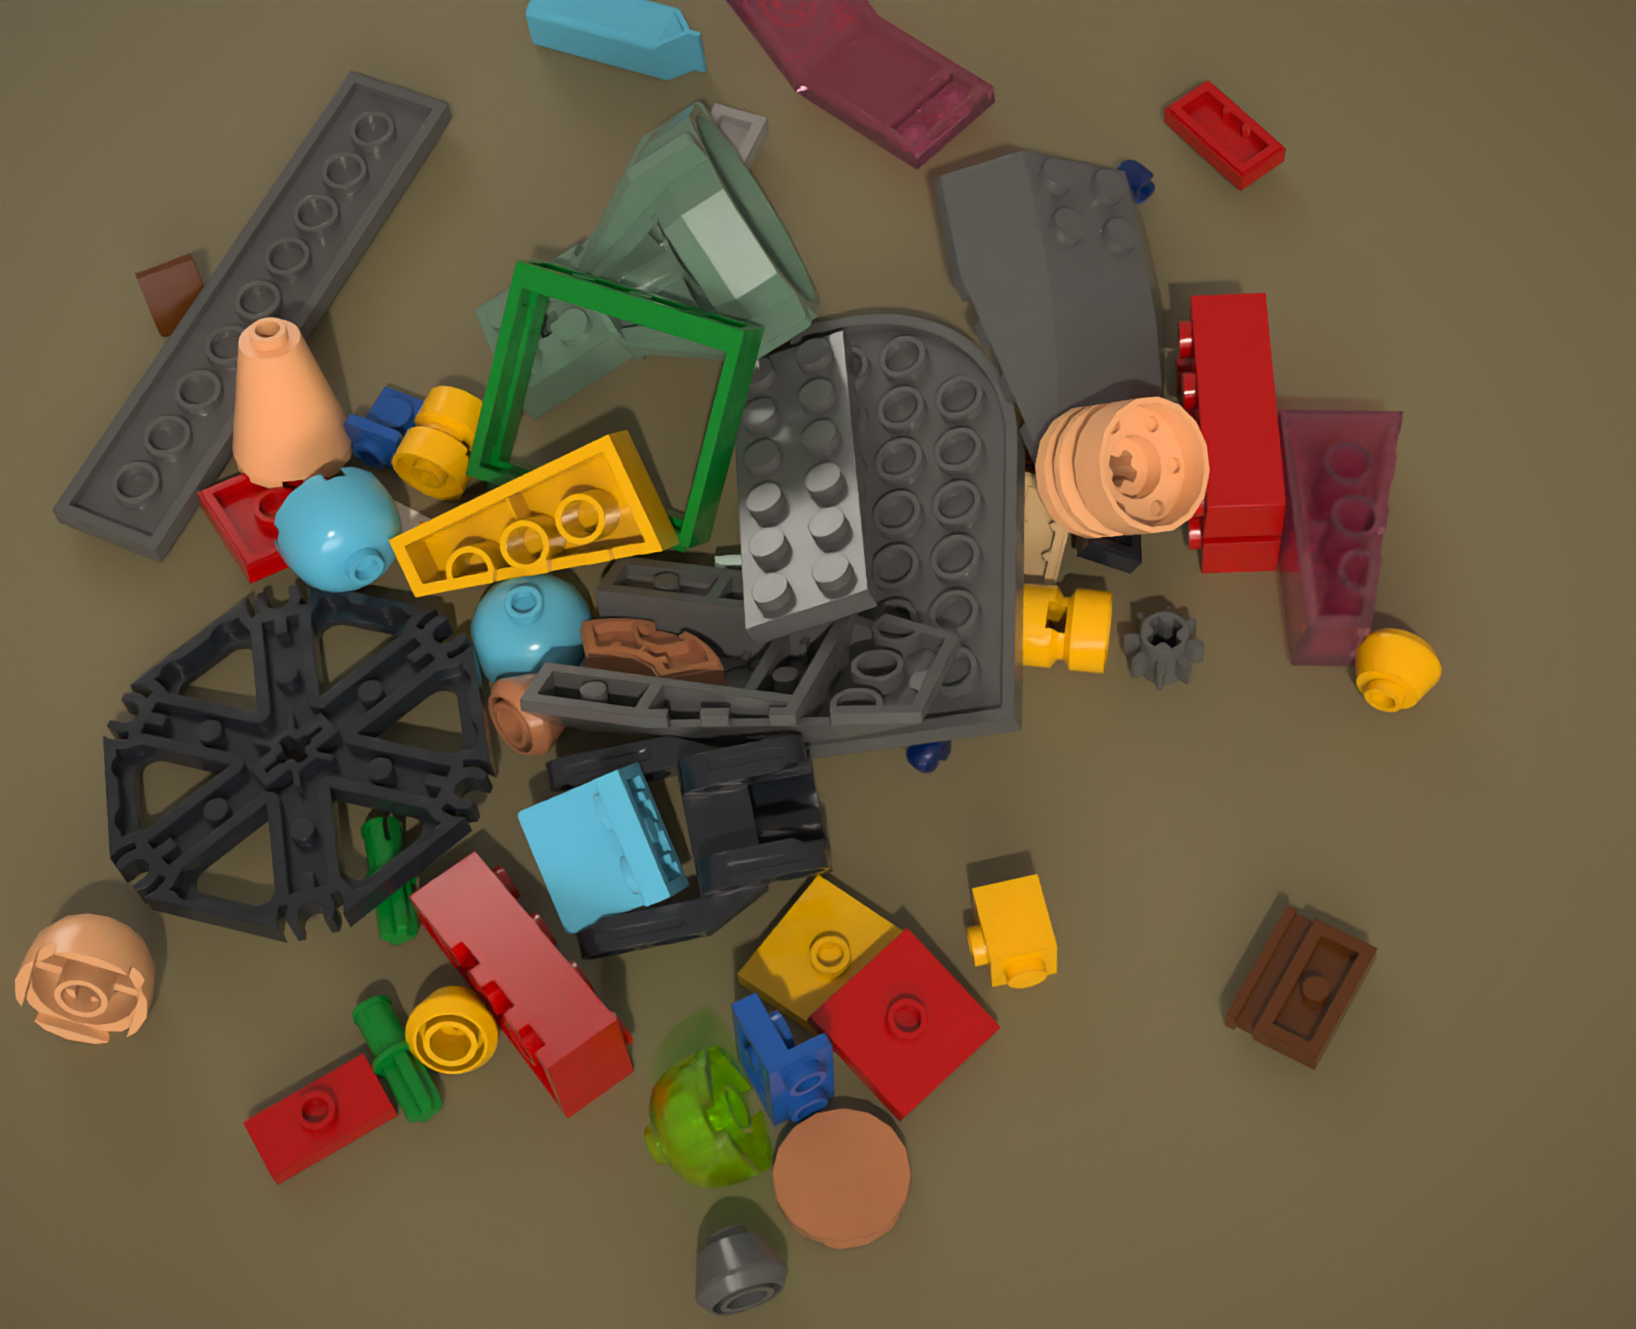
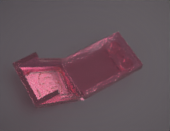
[726,0,995,170]

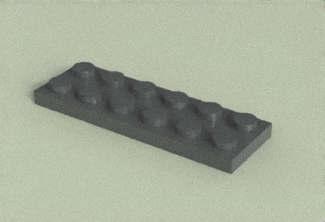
[735,330,877,645]

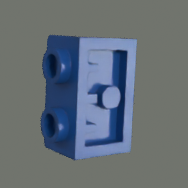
[731,993,835,1127]

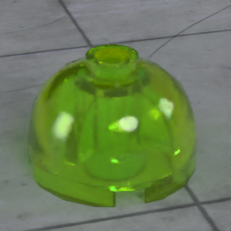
[644,1045,772,1189]

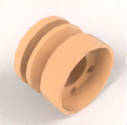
[1035,396,1210,539]

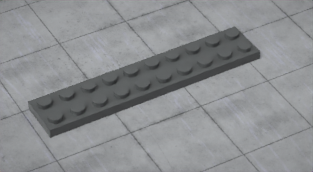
[52,71,452,563]

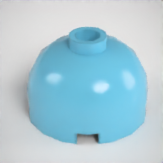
[274,467,402,592]
[470,573,594,683]

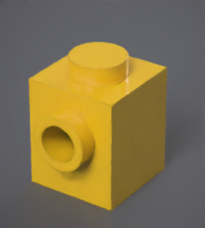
[966,874,1057,989]

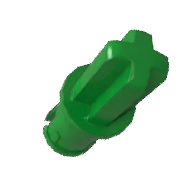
[361,816,418,946]
[352,995,443,1123]

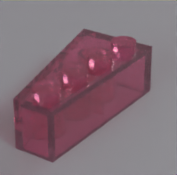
[1278,409,1404,666]

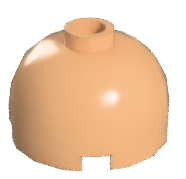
[15,913,155,1044]

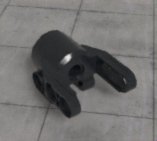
[545,735,833,960]

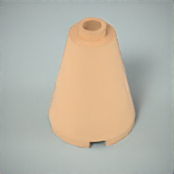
[232,317,352,489]

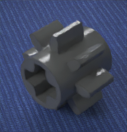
[1123,606,1205,690]

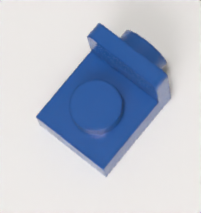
[343,387,424,470]

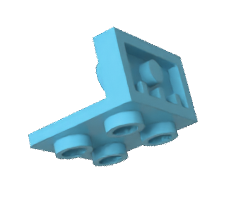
[518,762,690,934]

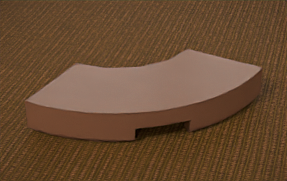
[580,618,726,686]

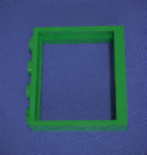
[466,259,765,553]

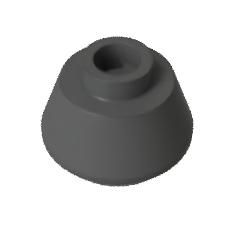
[695,1225,789,1316]

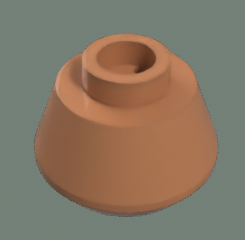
[488,673,566,757]

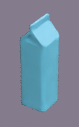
[526,0,707,80]

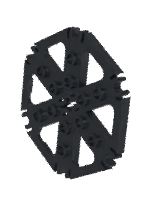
[103,584,497,943]

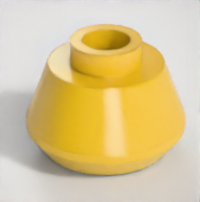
[1355,628,1442,712]
[405,986,499,1074]

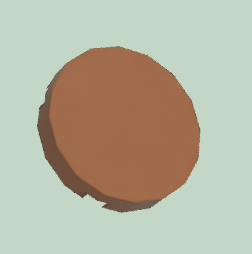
[772,1108,912,1249]

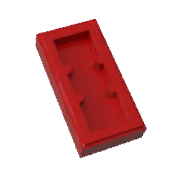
[1164,80,1286,191]
[243,1054,398,1185]

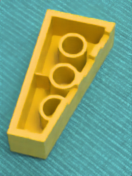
[388,430,680,597]

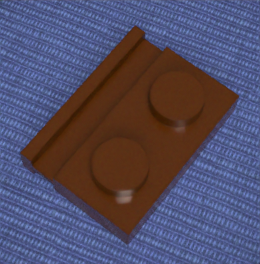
[1225,905,1378,1070]

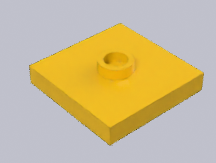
[737,875,925,1036]

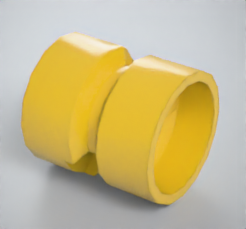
[391,386,483,501]
[1023,583,1113,674]

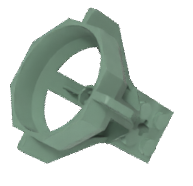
[474,102,820,420]

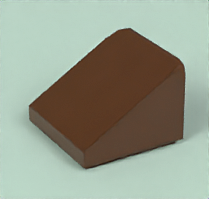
[135,253,204,337]

